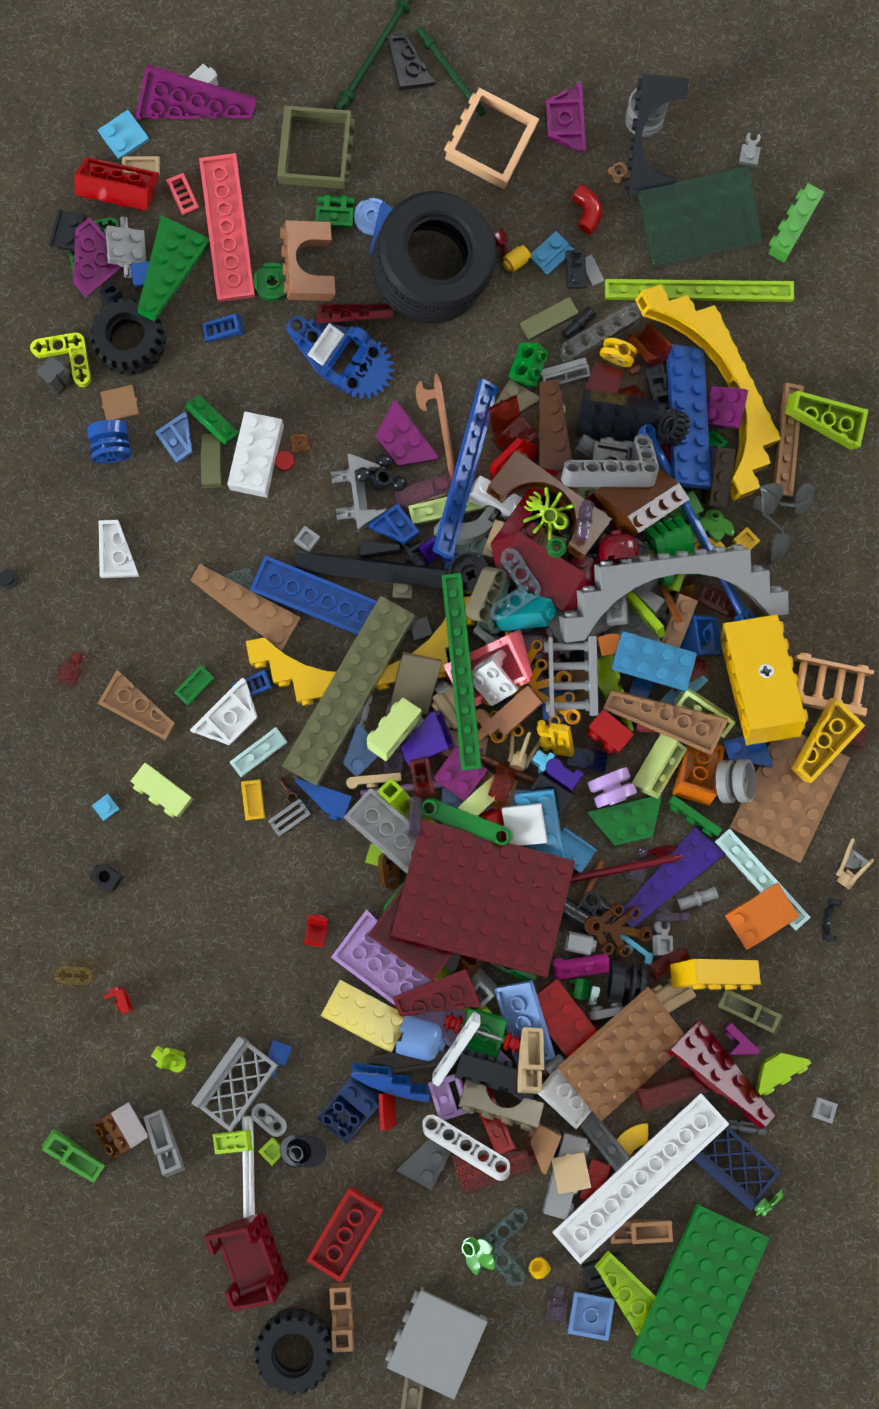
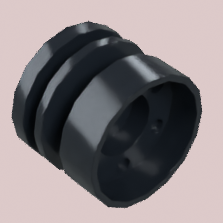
[448,552,490,597]
[607,960,648,1004]

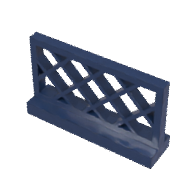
[692,1126,780,1211]

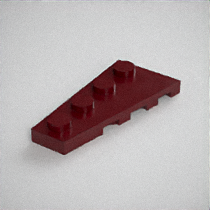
[316,304,394,323]

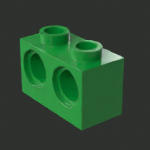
[508,342,548,387]

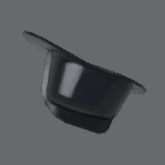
[280,1135,327,1168]

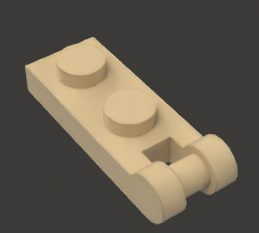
[346,773,402,790]

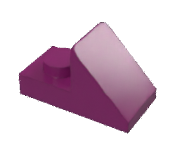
[723,1022,760,1055]

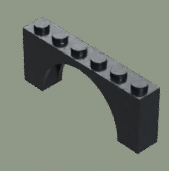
[625,74,689,198]

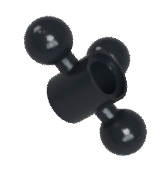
[355,454,407,491]

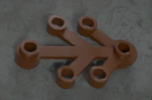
[584,903,653,958]

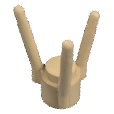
[507,732,540,771]
[836,838,874,890]

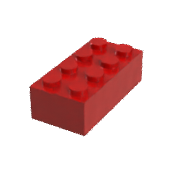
[536,978,597,1058]
[306,1185,384,1282]

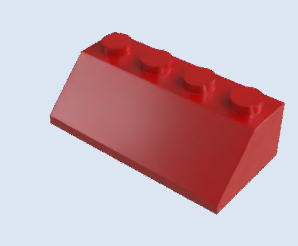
[74,157,158,210]

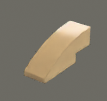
[518,1027,544,1094]

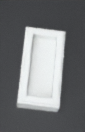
[307,323,345,366]

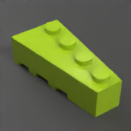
[785,391,868,450]

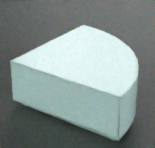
[588,985,600,1006]

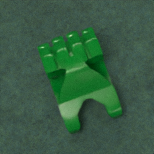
[643,515,698,586]

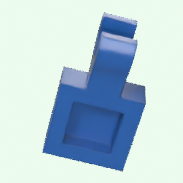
[268,1040,292,1077]

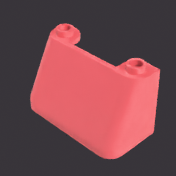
[444,629,533,707]

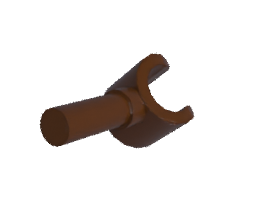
[628,356,640,377]
[279,778,298,803]

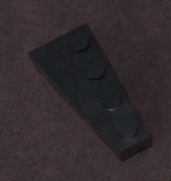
[455,1049,534,1099]

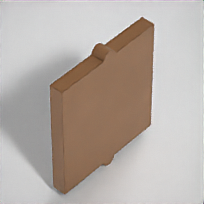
[100,385,139,420]

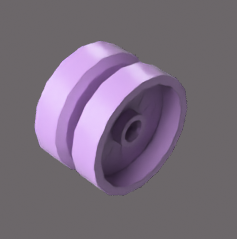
[587,767,637,808]

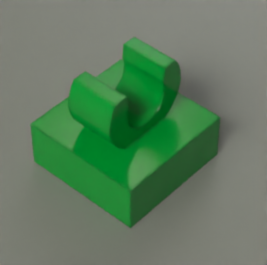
[568,978,592,1001]

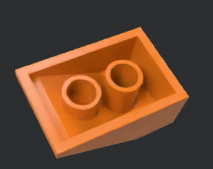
[672,744,725,806]
[725,882,799,950]

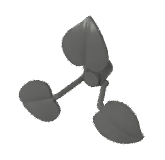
[753,483,814,564]

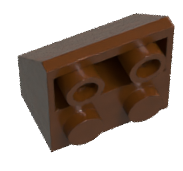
[92,1102,149,1159]

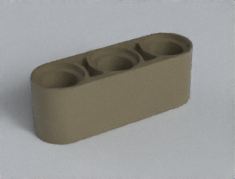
[465,566,507,623]

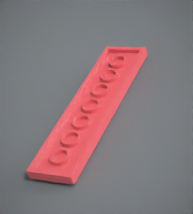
[199,153,255,302]

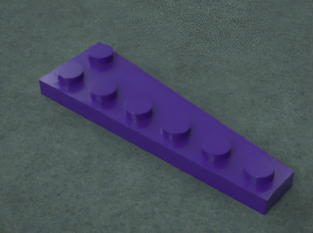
[619,827,724,928]

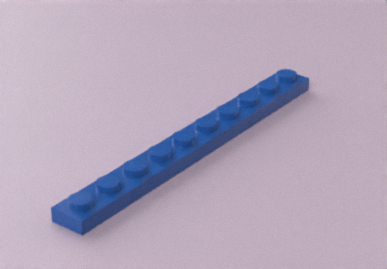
[433,379,498,559]

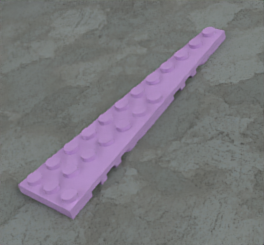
[331,909,525,1101]

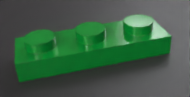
[185,395,239,445]
[667,795,722,837]

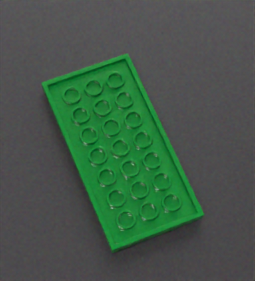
[630,1204,770,1390]

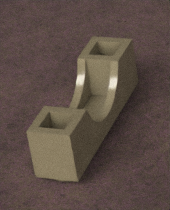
[458,1080,544,1132]

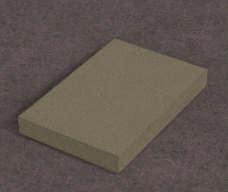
[389,652,441,715]

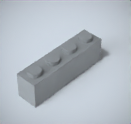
[542,1131,590,1220]

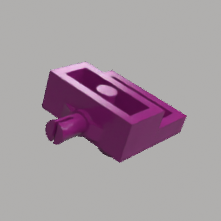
[707,386,748,429]
[433,747,489,801]

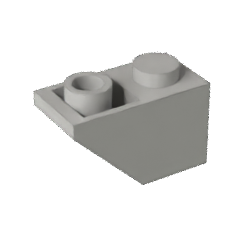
[471,967,497,1009]

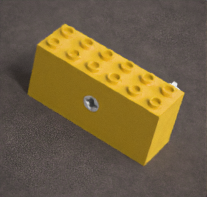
[720,614,808,745]

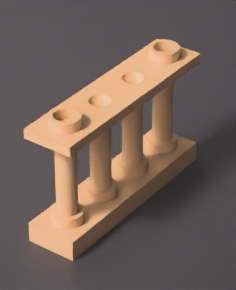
[793,653,874,718]

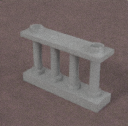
[544,635,598,717]

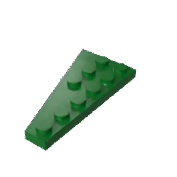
[138,215,210,321]

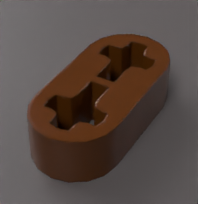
[378,853,400,890]

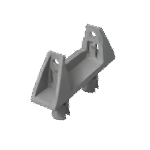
[331,454,386,532]

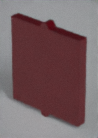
[585,361,624,393]

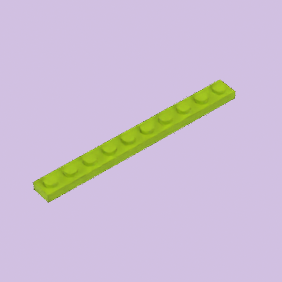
[605,279,794,302]

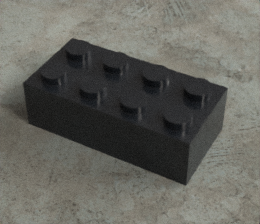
[576,388,659,442]

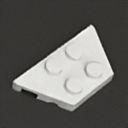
[190,678,258,745]

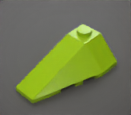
[597,653,634,732]

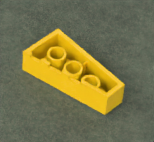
[791,698,865,783]

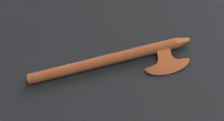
[416,374,455,484]

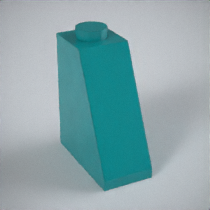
[493,590,557,631]

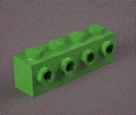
[768,183,824,263]

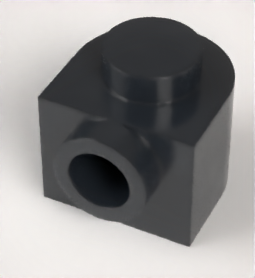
[98,281,124,306]

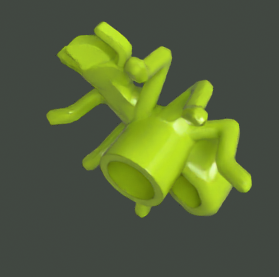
[523,487,574,540]

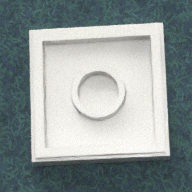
[502,803,548,846]

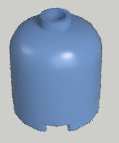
[396,1015,446,1061]

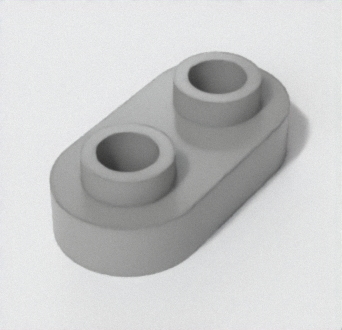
[588,1003,627,1020]
[251,1103,287,1137]

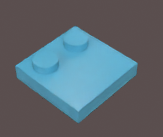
[98,110,150,161]

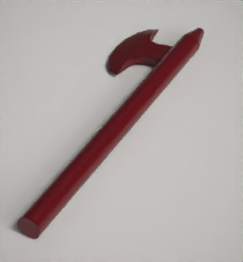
[570,845,684,883]

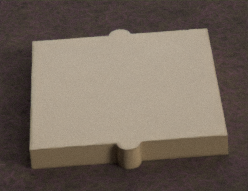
[552,1151,591,1194]

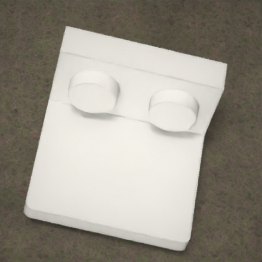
[472,649,518,706]

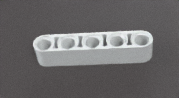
[423,1115,510,1181]

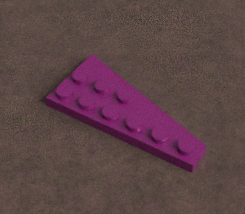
[135,64,256,120]

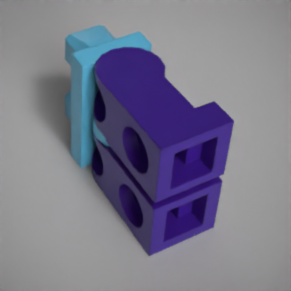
[531,750,583,792]

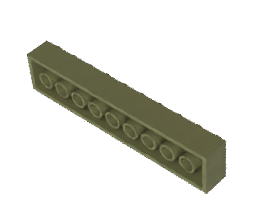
[282,596,415,787]

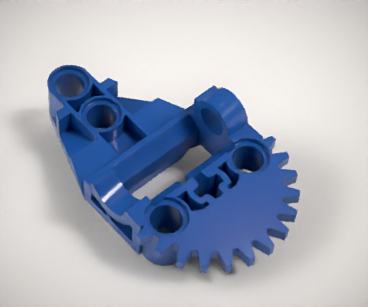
[286,316,394,399]

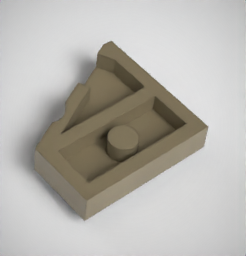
[491,379,540,422]

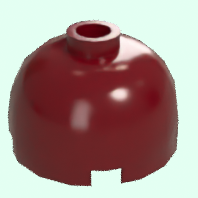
[599,530,639,560]

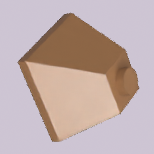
[528,1122,562,1175]

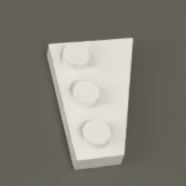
[99,520,139,578]

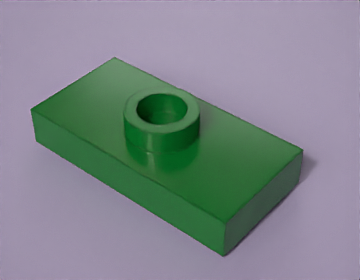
[174,665,216,706]

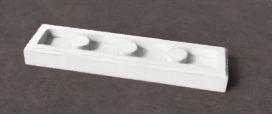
[432,1012,480,1087]

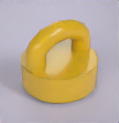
[529,1257,551,1279]

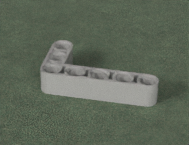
[561,434,659,487]

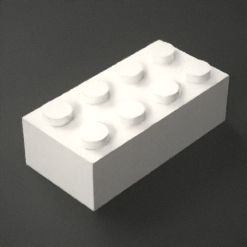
[227,412,284,498]

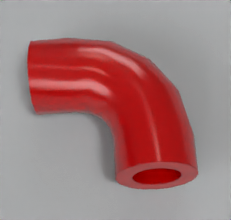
[572,184,602,235]

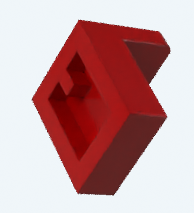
[103,986,133,1014]

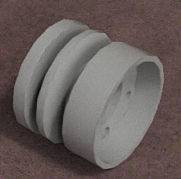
[625,88,668,137]

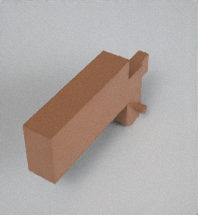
[476,686,544,741]

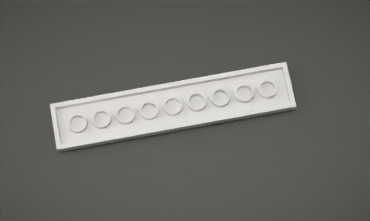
[552,1093,729,1264]

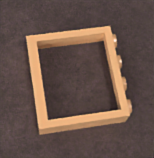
[444,88,539,189]

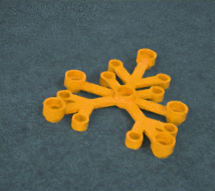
[482,629,581,743]

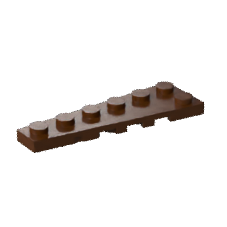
[539,379,577,497]

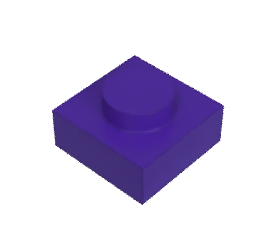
[418,536,441,564]

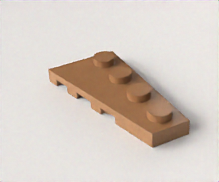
[98,670,176,741]

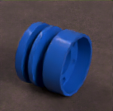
[87,420,132,464]

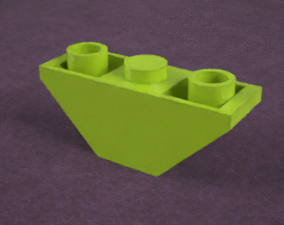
[755,1052,811,1096]

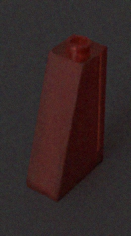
[636,1072,712,1112]
[451,1148,535,1195]

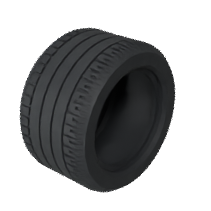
[371,191,497,324]

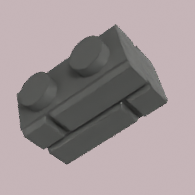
[36,356,72,395]

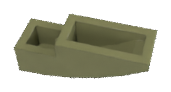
[201,434,223,488]
[718,990,784,1035]

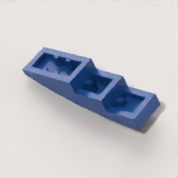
[351,1063,430,1102]

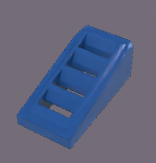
[202,313,244,342]
[231,670,276,697]

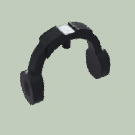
[822,898,842,942]

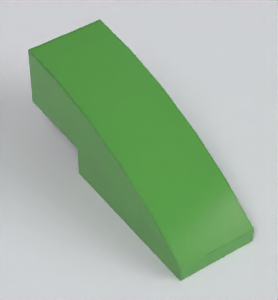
[42,1128,105,1183]

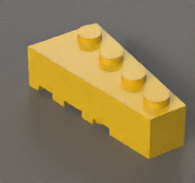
[670,959,761,990]

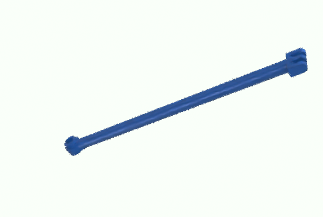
[638,424,755,621]

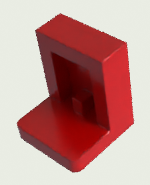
[304,914,328,947]

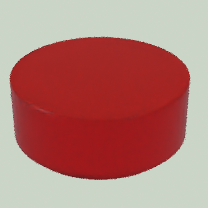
[275,451,295,471]

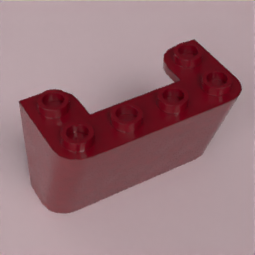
[204,1213,288,1311]

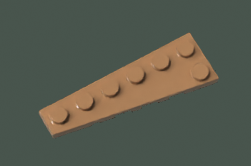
[190,564,301,651]
[603,690,728,755]

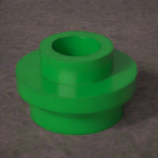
[547,538,567,558]

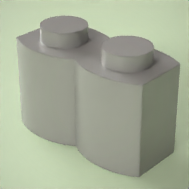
[565,931,597,955]

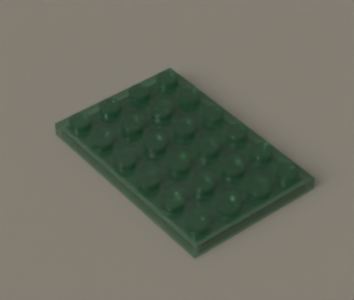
[638,166,763,268]

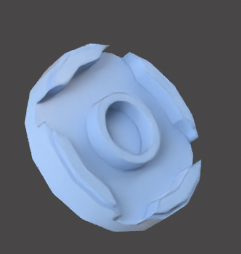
[354,198,385,235]

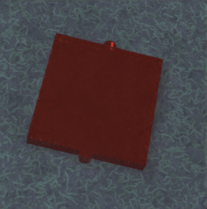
[488,395,521,434]

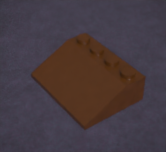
[594,468,689,537]

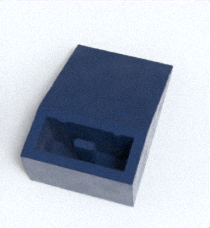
[316,1076,384,1144]

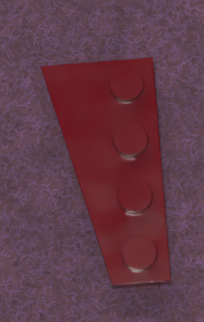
[393,968,482,1016]

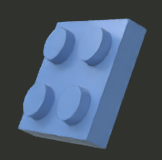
[567,1290,615,1341]

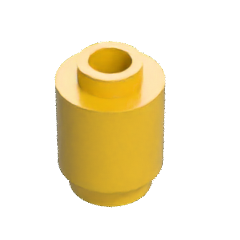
[502,245,531,272]

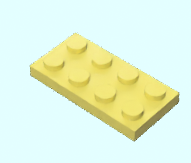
[321,980,405,1053]

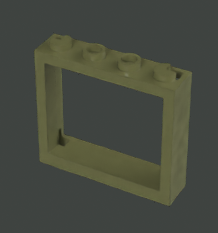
[277,105,355,189]

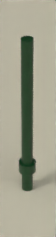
[416,26,486,117]

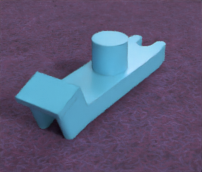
[619,934,653,965]

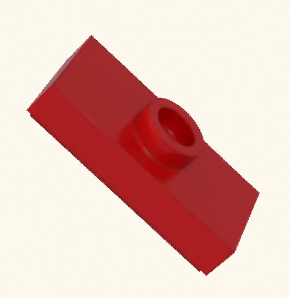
[579,1158,611,1200]

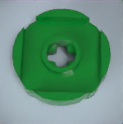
[253,263,287,301]

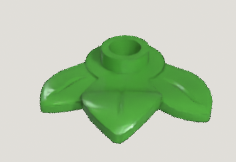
[699,509,735,543]
[754,1189,783,1217]
[462,1237,495,1275]

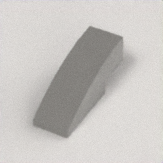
[143,1109,185,1177]

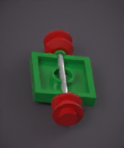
[443,1007,521,1058]

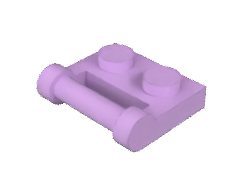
[428,1073,466,1121]

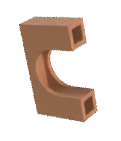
[280,220,336,301]

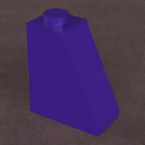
[401,711,455,766]

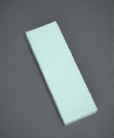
[230,727,288,778]

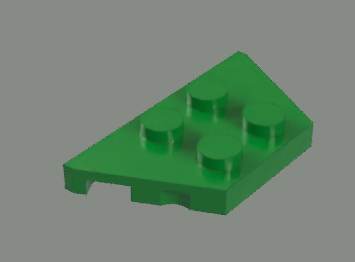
[587,795,662,846]

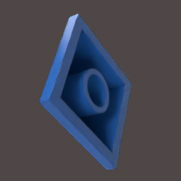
[680,616,722,658]

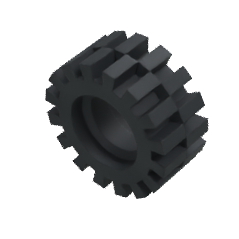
[655,408,691,446]

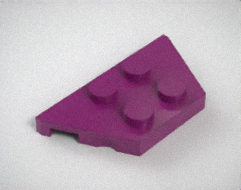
[545,82,586,153]
[376,400,439,467]

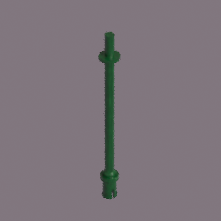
[333,0,411,110]

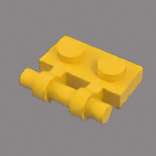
[537,720,575,757]

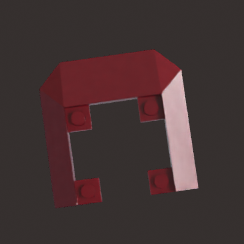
[490,468,638,612]

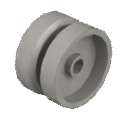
[716,759,756,803]

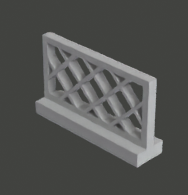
[191,1036,279,1132]

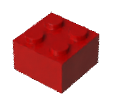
[586,709,634,756]

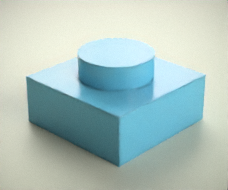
[92,794,120,821]

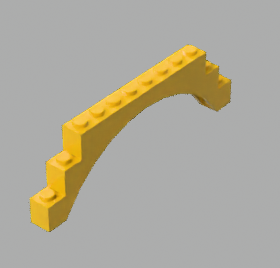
[635,284,781,502]
[246,596,476,706]

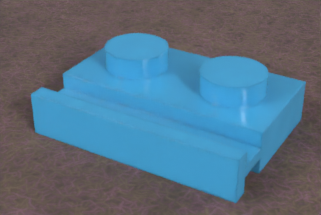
[530,231,575,277]
[561,827,597,873]

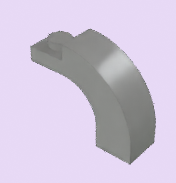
[434,505,499,545]

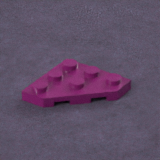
[73,218,123,298]

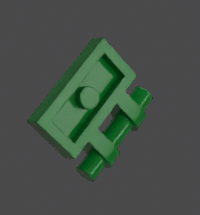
[315,194,355,229]

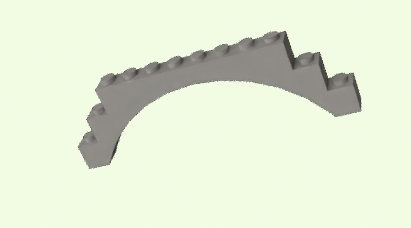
[559,544,789,643]

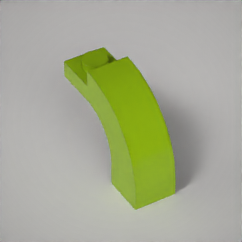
[377,778,436,830]

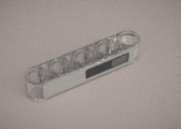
[560,303,642,363]

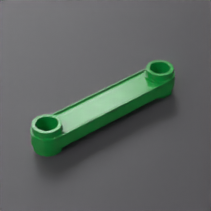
[421,798,513,845]

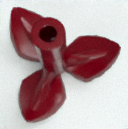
[493,229,508,261]

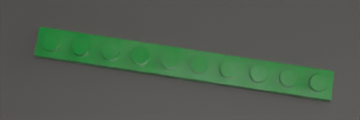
[442,573,482,771]

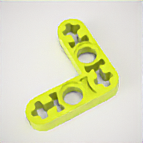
[30,333,91,387]

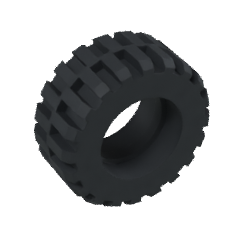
[90,298,166,375]
[254,1308,334,1396]

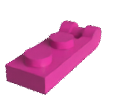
[553,954,609,980]

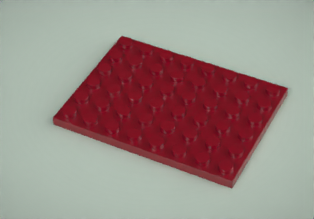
[391,819,575,978]

